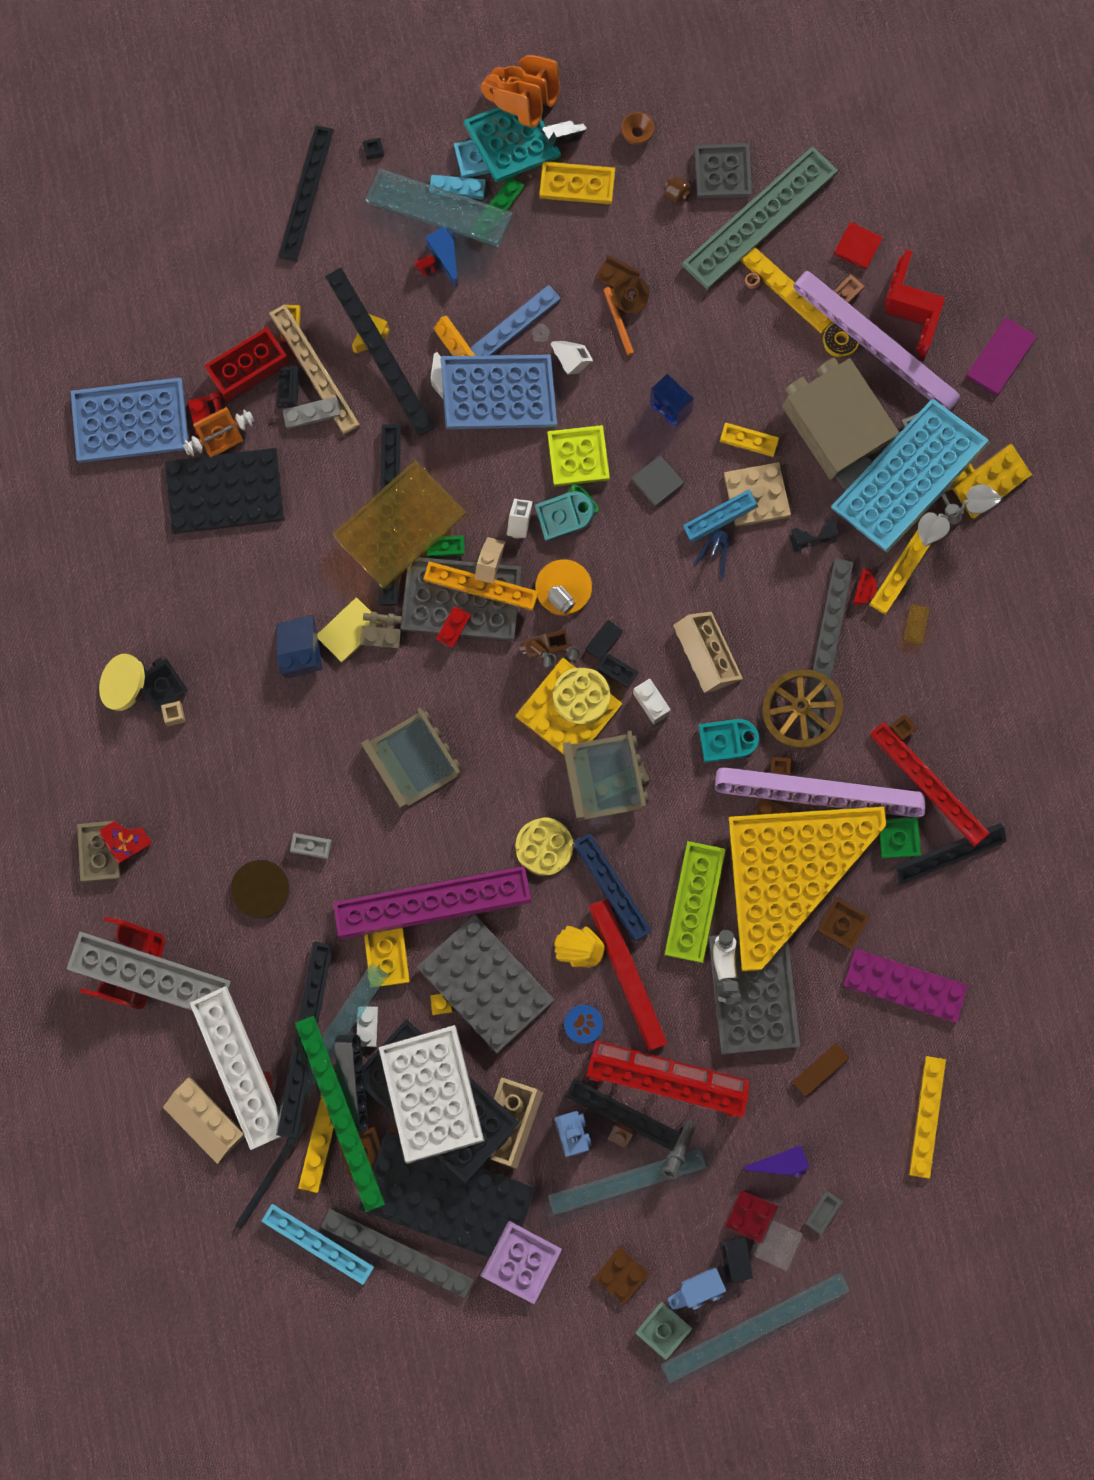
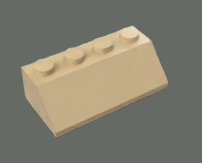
[673,611,743,693]
[490,1077,543,1169]
[163,1078,245,1164]

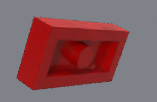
[436,606,471,649]

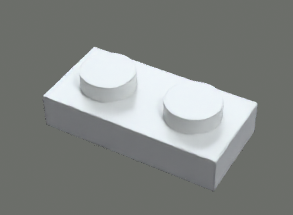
[357,1007,378,1047]

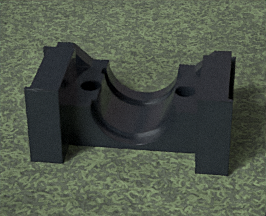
[789,519,838,552]

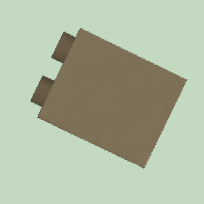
[782,358,899,480]

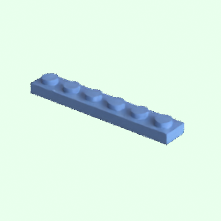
[470,285,561,356]

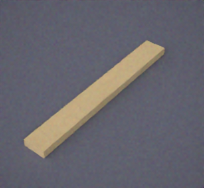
[269,304,360,435]

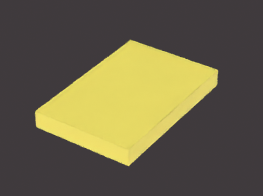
[317,597,383,663]

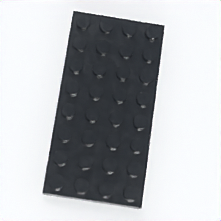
[363,1019,521,1184]
[358,1133,536,1258]

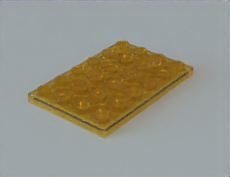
[332,460,467,589]

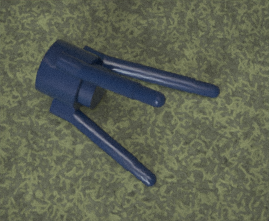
[694,530,729,579]

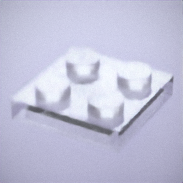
[750,1220,803,1271]

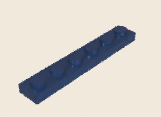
[573,833,652,942]

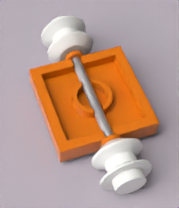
[183,407,254,458]

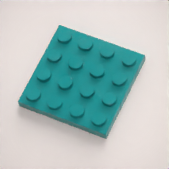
[463,107,561,183]

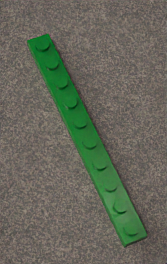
[295,1016,385,1212]

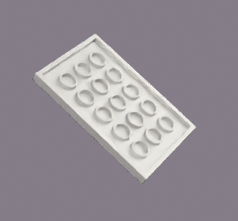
[379,1025,484,1164]

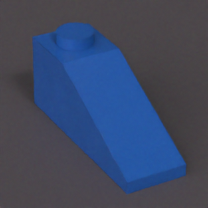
[425,226,458,287]

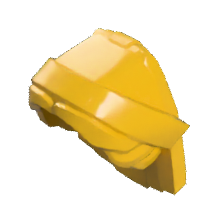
[554,926,605,968]

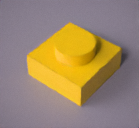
[430,994,453,1015]

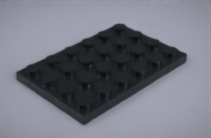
[165,448,285,534]

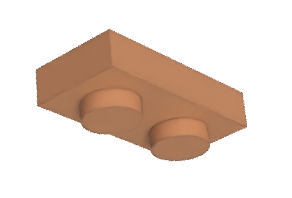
[834,275,864,303]

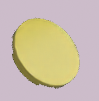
[99,654,145,711]
[553,667,610,724]
[515,818,573,876]

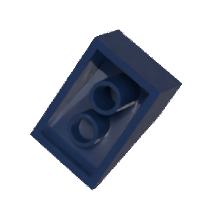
[277,615,323,678]

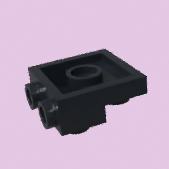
[141,657,188,711]

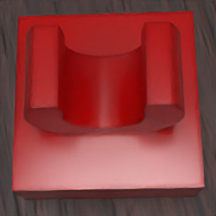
[413,254,435,276]

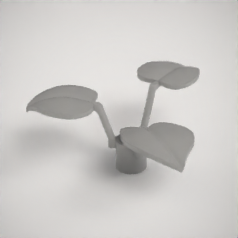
[918,484,1002,547]

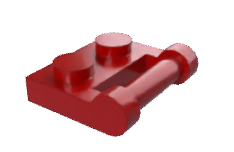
[188,392,222,437]

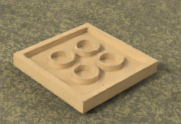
[724,462,791,527]

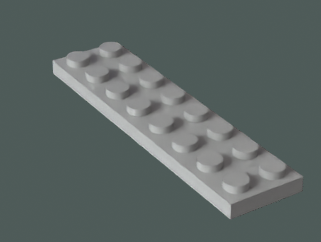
[66,932,231,1011]

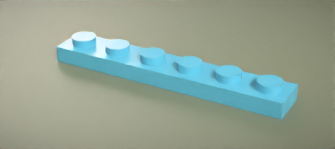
[261,1204,374,1285]

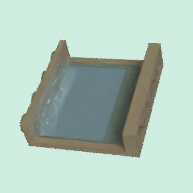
[361,707,462,811]
[563,731,649,821]

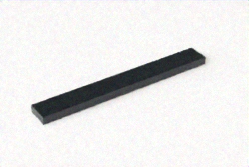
[279,125,334,262]

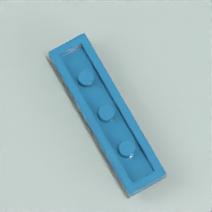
[683,489,759,543]

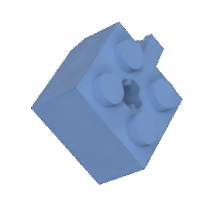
[554,1111,591,1158]
[667,1268,726,1310]

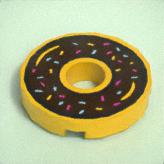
[823,323,859,358]

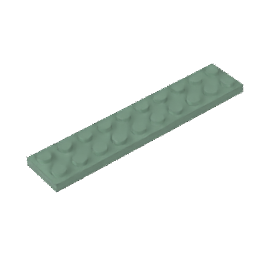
[682,146,838,290]

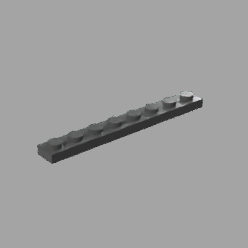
[321,1209,474,1298]

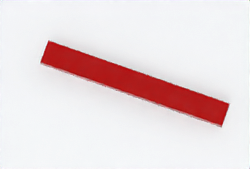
[870,722,990,847]
[588,899,668,1051]

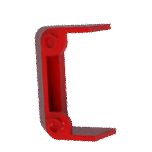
[80,916,165,1009]

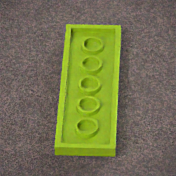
[664,841,725,963]

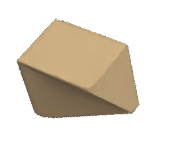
[161,701,186,726]

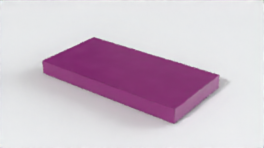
[966,317,1037,396]

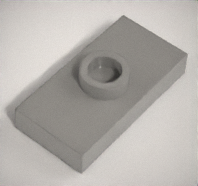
[290,833,332,859]

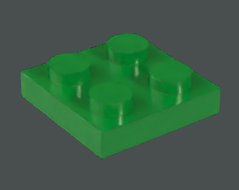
[879,817,921,859]

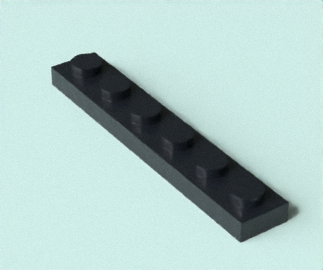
[894,823,1007,885]
[565,1079,680,1151]

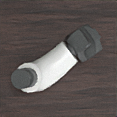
[713,930,741,1005]

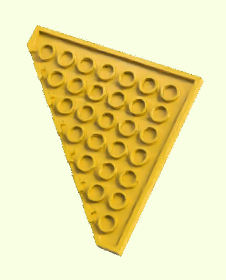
[729,807,886,972]

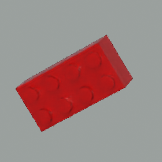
[204,327,289,402]

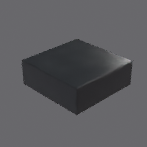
[363,138,384,160]

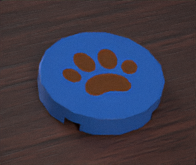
[564,1005,603,1044]

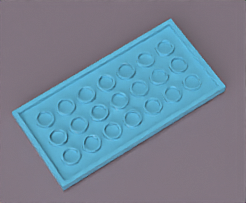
[831,398,990,552]

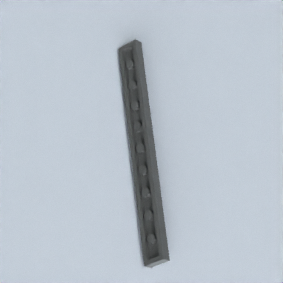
[799,558,853,740]

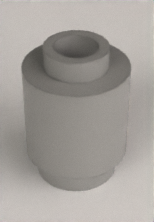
[548,586,576,614]

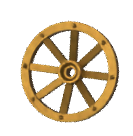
[763,669,844,748]

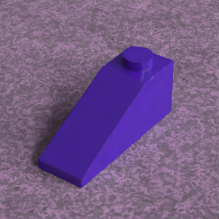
[743,1145,809,1178]

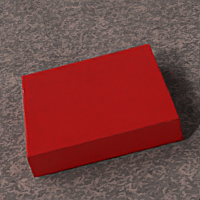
[834,222,883,270]

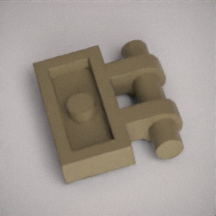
[360,612,401,649]

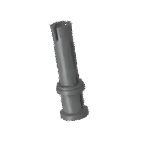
[661,1120,697,1179]

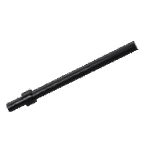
[235,1122,307,1229]

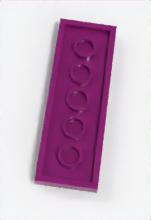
[843,948,968,1023]

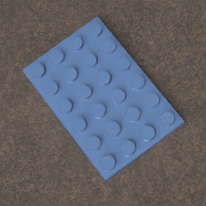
[440,355,557,429]
[71,377,189,463]

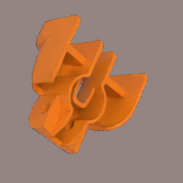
[481,55,560,128]

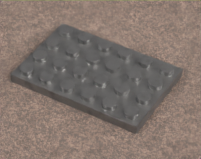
[401,557,521,641]
[417,914,554,1054]
[709,934,800,1055]

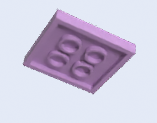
[481,1221,562,1304]

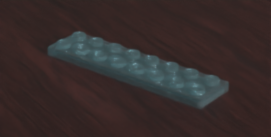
[365,168,513,247]

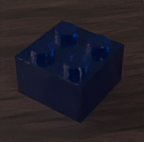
[650,374,694,426]

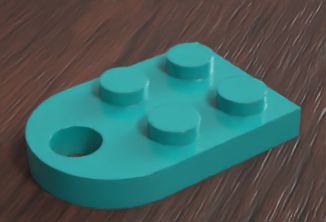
[535,491,595,541]
[698,719,759,763]

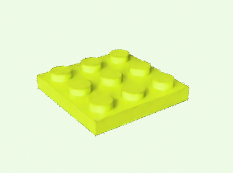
[548,425,610,487]

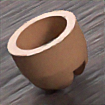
[745,273,760,289]

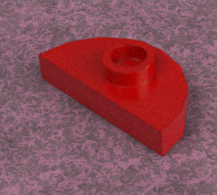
[852,568,877,605]

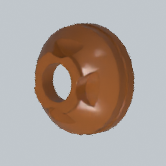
[621,112,654,145]

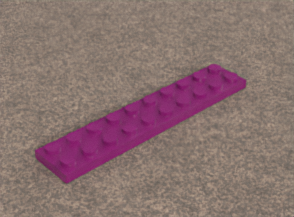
[333,866,532,940]

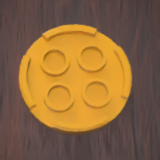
[535,560,592,616]

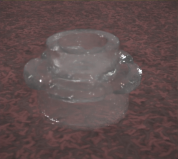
[532,324,550,342]

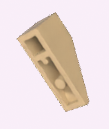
[475,537,506,583]

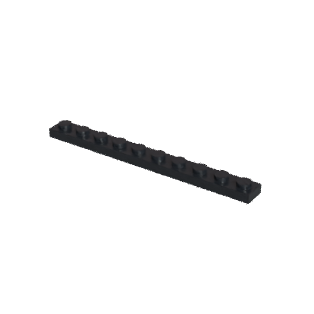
[325,267,435,437]
[379,424,401,606]
[276,941,333,1139]

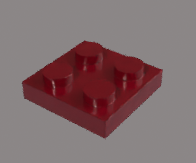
[725,1190,778,1244]

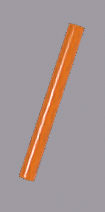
[603,287,634,356]

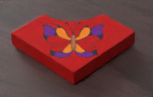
[98,821,152,864]

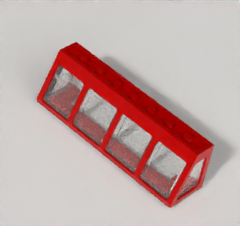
[586,1040,749,1119]

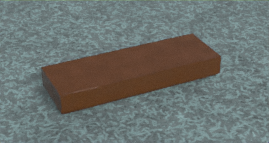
[792,1043,849,1097]

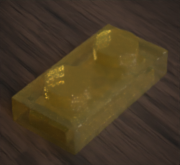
[903,604,930,645]

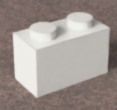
[633,679,671,725]

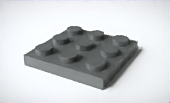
[695,143,752,199]

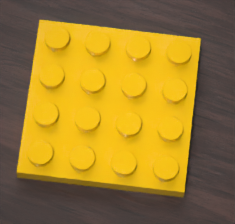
[515,658,623,754]

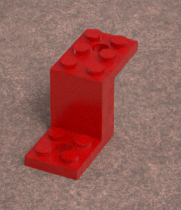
[884,249,945,361]

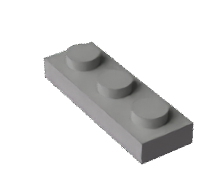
[283,396,341,429]

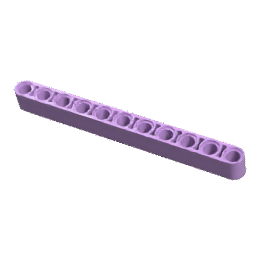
[793,271,961,411]
[715,768,925,818]

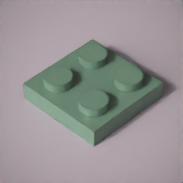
[635,1301,692,1360]

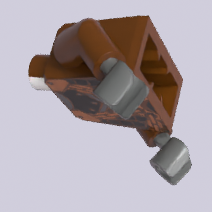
[520,629,580,667]

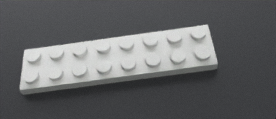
[190,987,281,1150]

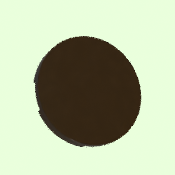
[231,860,289,919]

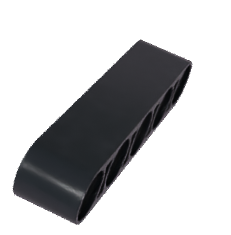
[335,1034,368,1132]

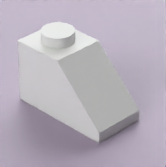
[507,499,533,539]

